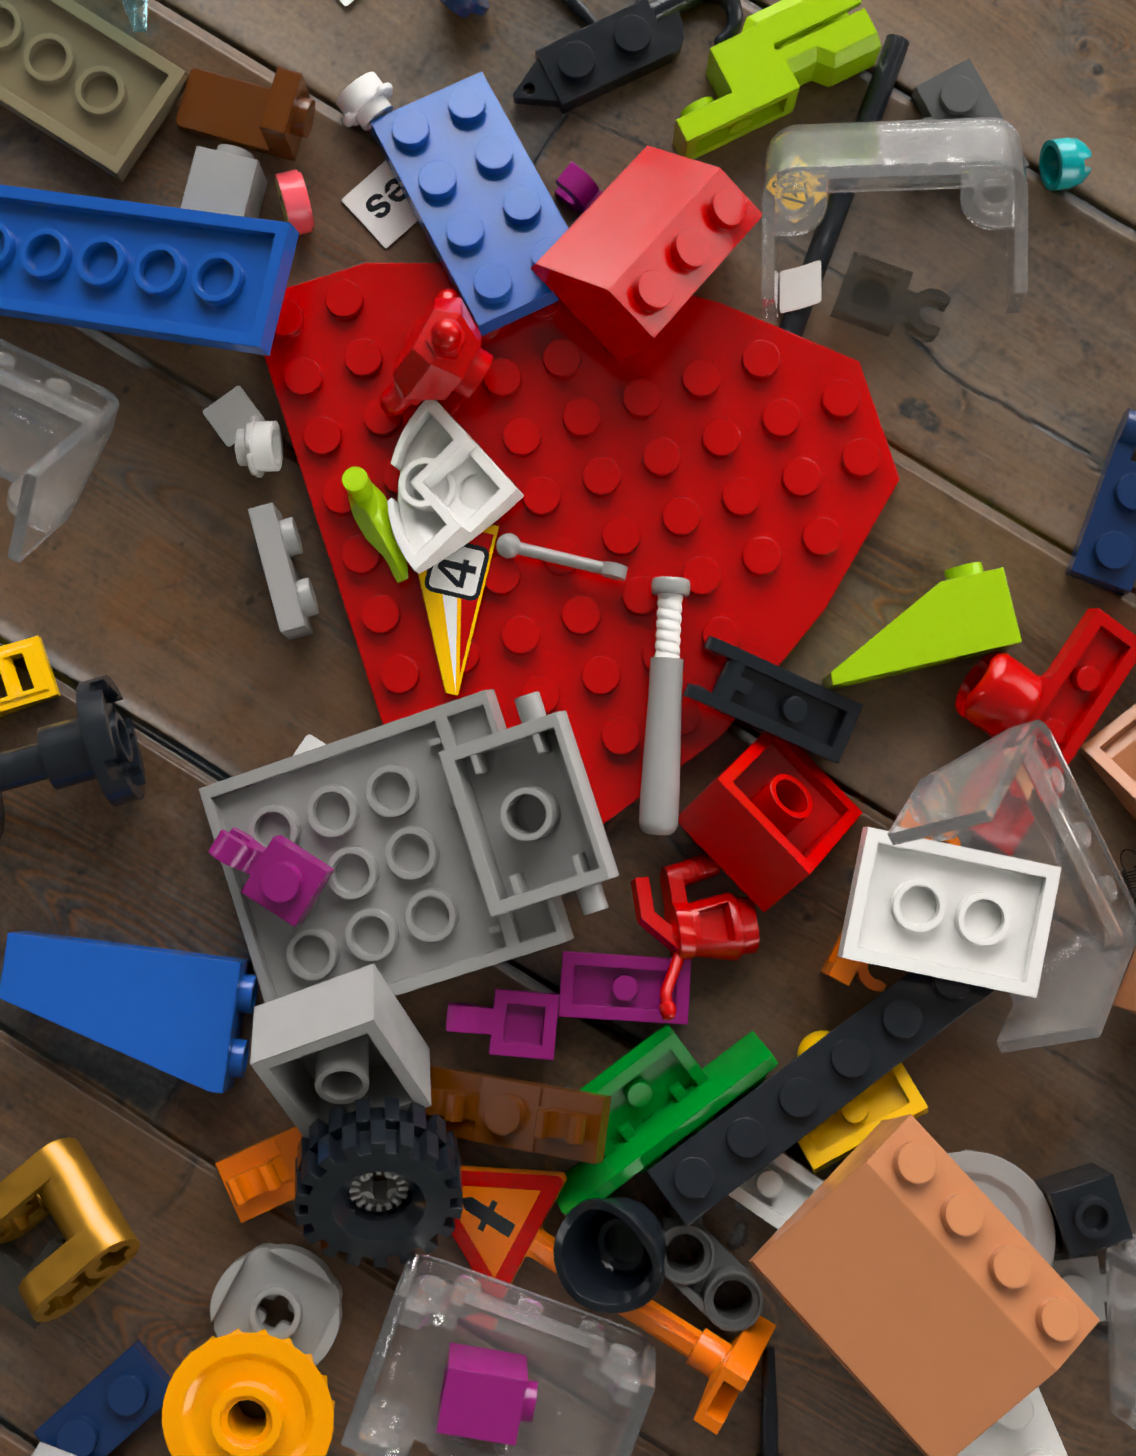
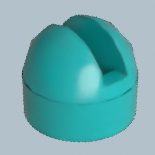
[1039,137,1092,191]

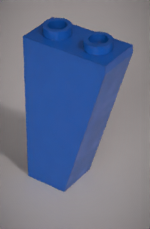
[0,931,258,1094]

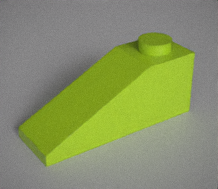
[822,562,1022,690]

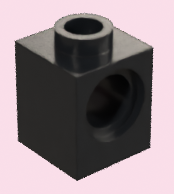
[1033,1163,1134,1258]

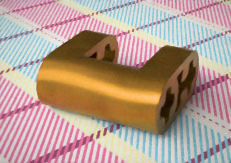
[0,1137,140,1322]

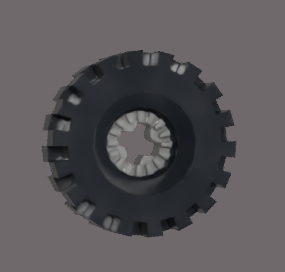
[294,1097,463,1267]

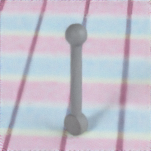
[496,533,628,581]

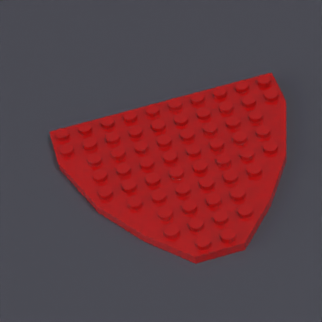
[264,263,900,824]

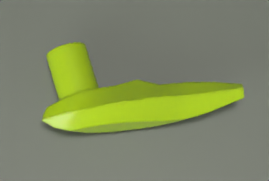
[342,467,408,583]

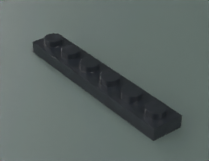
[646,972,995,1227]

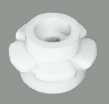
[336,72,393,131]
[235,415,283,478]

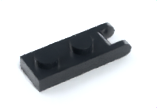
[683,636,863,764]

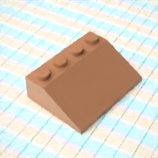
[748,1114,1100,1456]

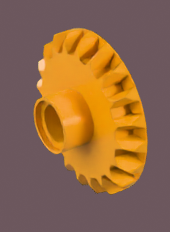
[162,1328,335,1456]

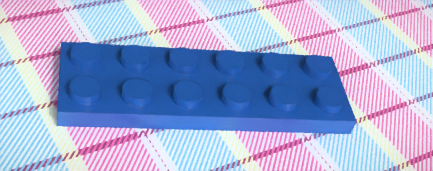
[0,184,299,356]

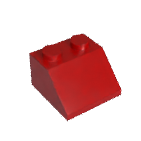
[678,732,863,912]

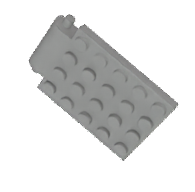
[198,689,620,1003]

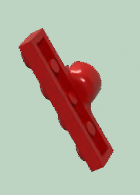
[950,608,1136,856]

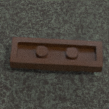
[425,1065,612,1164]

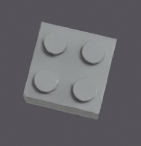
[250,963,431,1138]

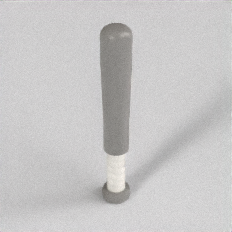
[639,576,690,835]

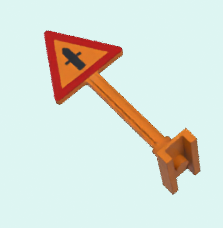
[452,1166,776,1435]

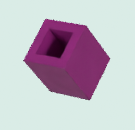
[436,1342,538,1446]

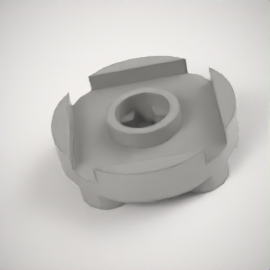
[210,1243,343,1366]

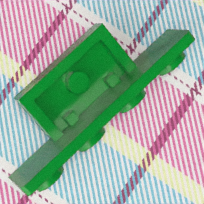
[556,1023,778,1217]

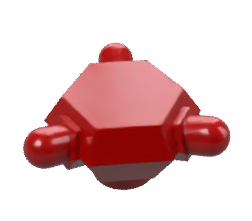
[380,288,493,416]

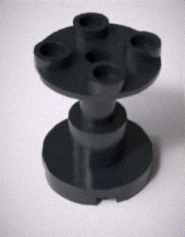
[0,675,146,839]

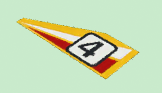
[418,525,499,696]

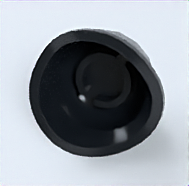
[553,1197,667,1313]

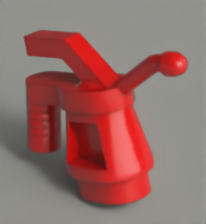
[630,853,760,1021]

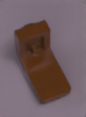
[176,67,315,161]

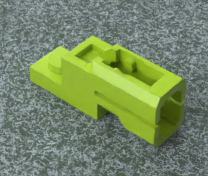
[673,0,882,159]

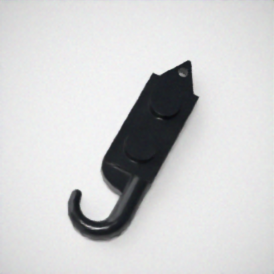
[513,0,744,114]

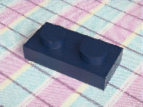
[33,1339,171,1456]

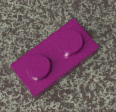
[559,951,691,1025]

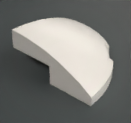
[387,400,525,574]

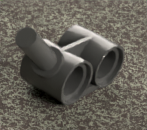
[660,1148,763,1332]

